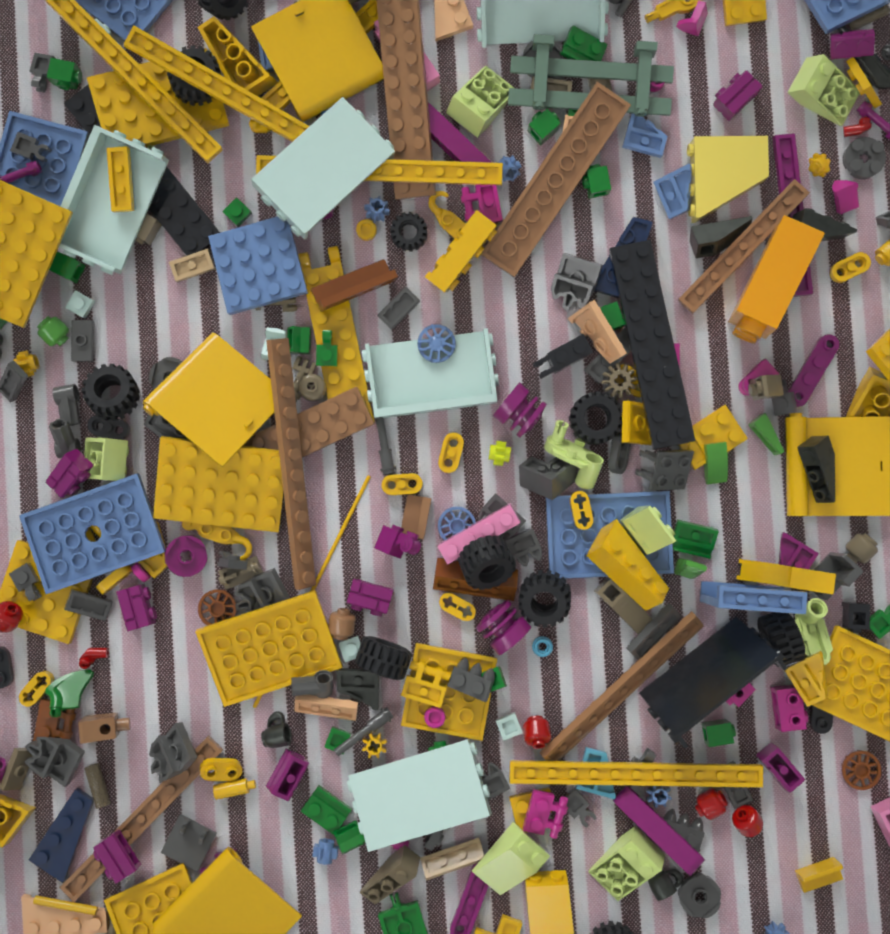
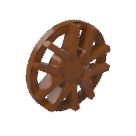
[198,589,237,626]
[841,750,881,790]

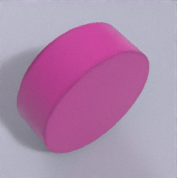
[131,562,151,582]
[424,706,445,728]

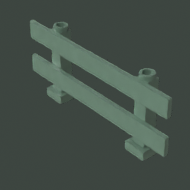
[508,34,674,117]

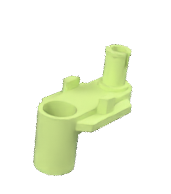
[544,420,604,490]
[795,598,833,666]

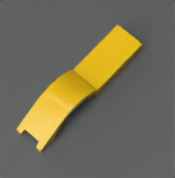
[736,559,836,595]

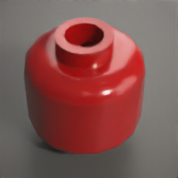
[0,601,23,633]
[523,715,551,749]
[695,788,728,820]
[732,805,764,837]

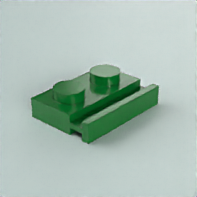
[559,25,608,61]
[672,519,719,559]
[300,785,352,834]

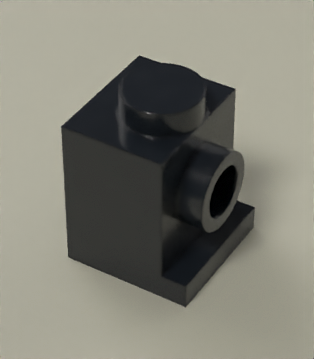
[842,602,870,633]

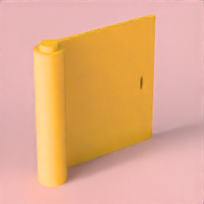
[251,0,384,122]
[143,332,275,467]
[785,413,890,516]
[153,847,302,934]

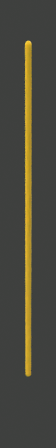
[253,475,371,708]

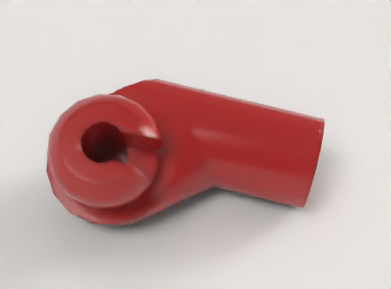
[843,117,872,137]
[79,648,109,669]

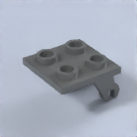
[635,450,694,491]
[161,814,217,872]

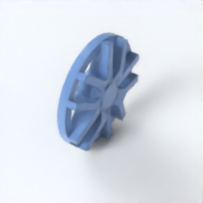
[417,324,456,363]
[438,507,476,540]

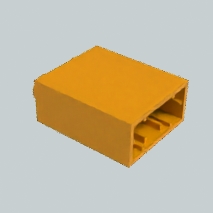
[728,215,825,344]

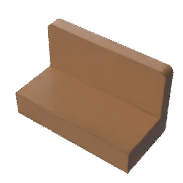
[401,495,432,539]

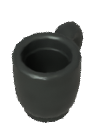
[261,711,292,748]
[648,869,683,901]

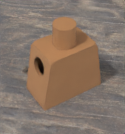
[78,713,131,744]

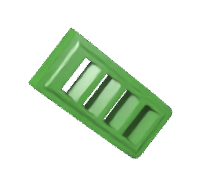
[748,413,785,455]
[674,558,707,579]

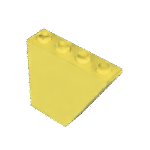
[687,136,769,223]

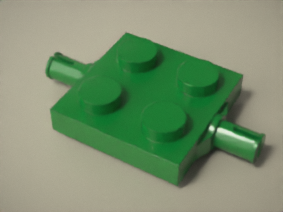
[378,892,428,934]

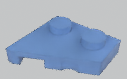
[622,113,668,158]
[653,163,692,220]

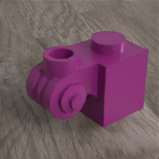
[374,524,421,559]

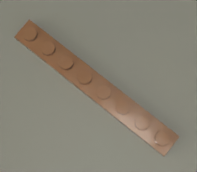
[678,179,810,314]

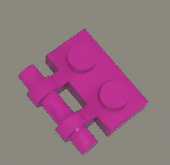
[461,185,503,224]
[523,789,568,839]

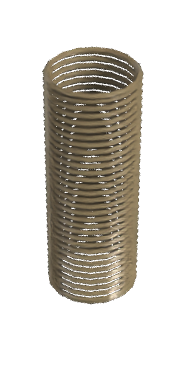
[84,763,111,809]

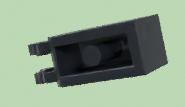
[533,334,593,379]

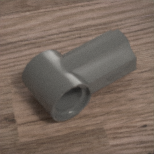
[53,384,81,426]
[49,418,81,458]
[291,670,333,698]

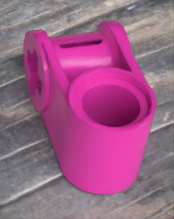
[738,358,779,396]

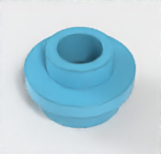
[532,636,553,657]

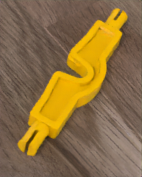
[644,0,704,23]

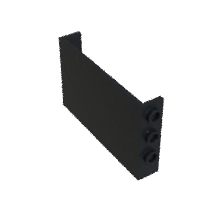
[639,617,788,749]

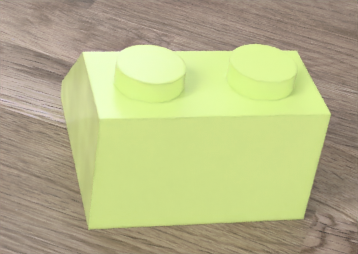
[84,438,129,481]

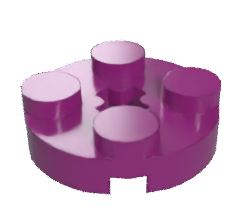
[165,536,207,577]

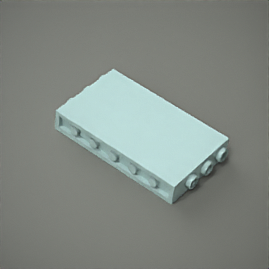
[477,0,609,48]
[251,97,395,239]
[59,125,169,275]
[362,328,499,419]
[347,739,492,852]

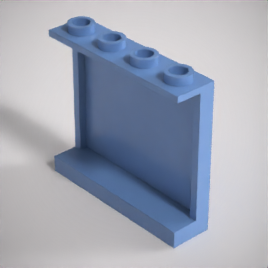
[700,581,808,614]

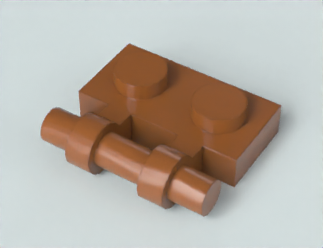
[33,698,77,741]

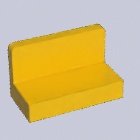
[795,857,843,893]

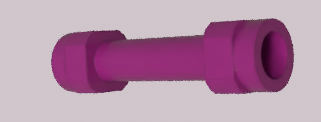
[856,101,890,140]
[0,160,43,183]

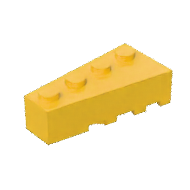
[197,16,278,96]
[425,210,497,292]
[586,519,669,611]
[0,794,36,848]

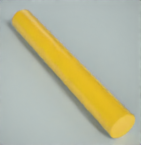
[33,895,98,915]

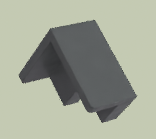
[519,456,577,500]
[814,552,864,600]

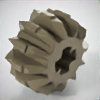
[601,363,637,398]

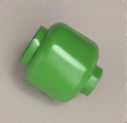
[37,316,69,347]

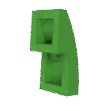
[704,442,728,485]

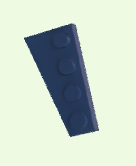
[595,217,653,299]
[29,788,94,883]

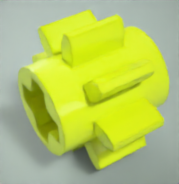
[488,441,511,466]

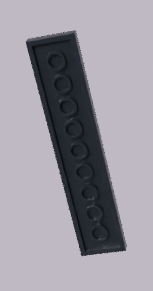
[64,84,220,255]
[609,240,696,450]

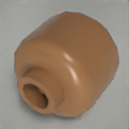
[328,608,356,640]

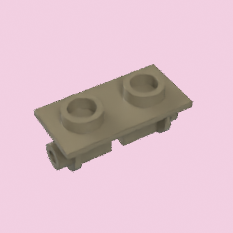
[218,556,263,590]

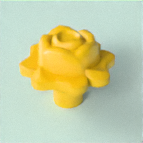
[808,153,831,177]

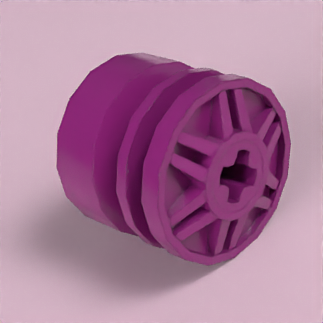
[493,382,547,438]
[476,600,531,655]

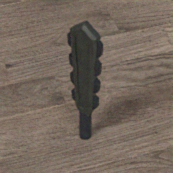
[837,25,890,89]

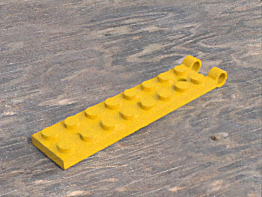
[298,245,375,423]

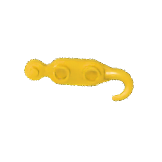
[428,191,465,239]
[182,522,252,560]

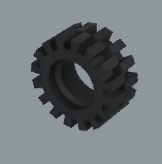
[390,212,427,252]

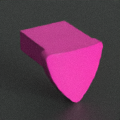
[676,0,708,36]
[832,180,859,215]

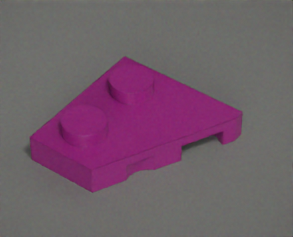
[778,532,819,569]

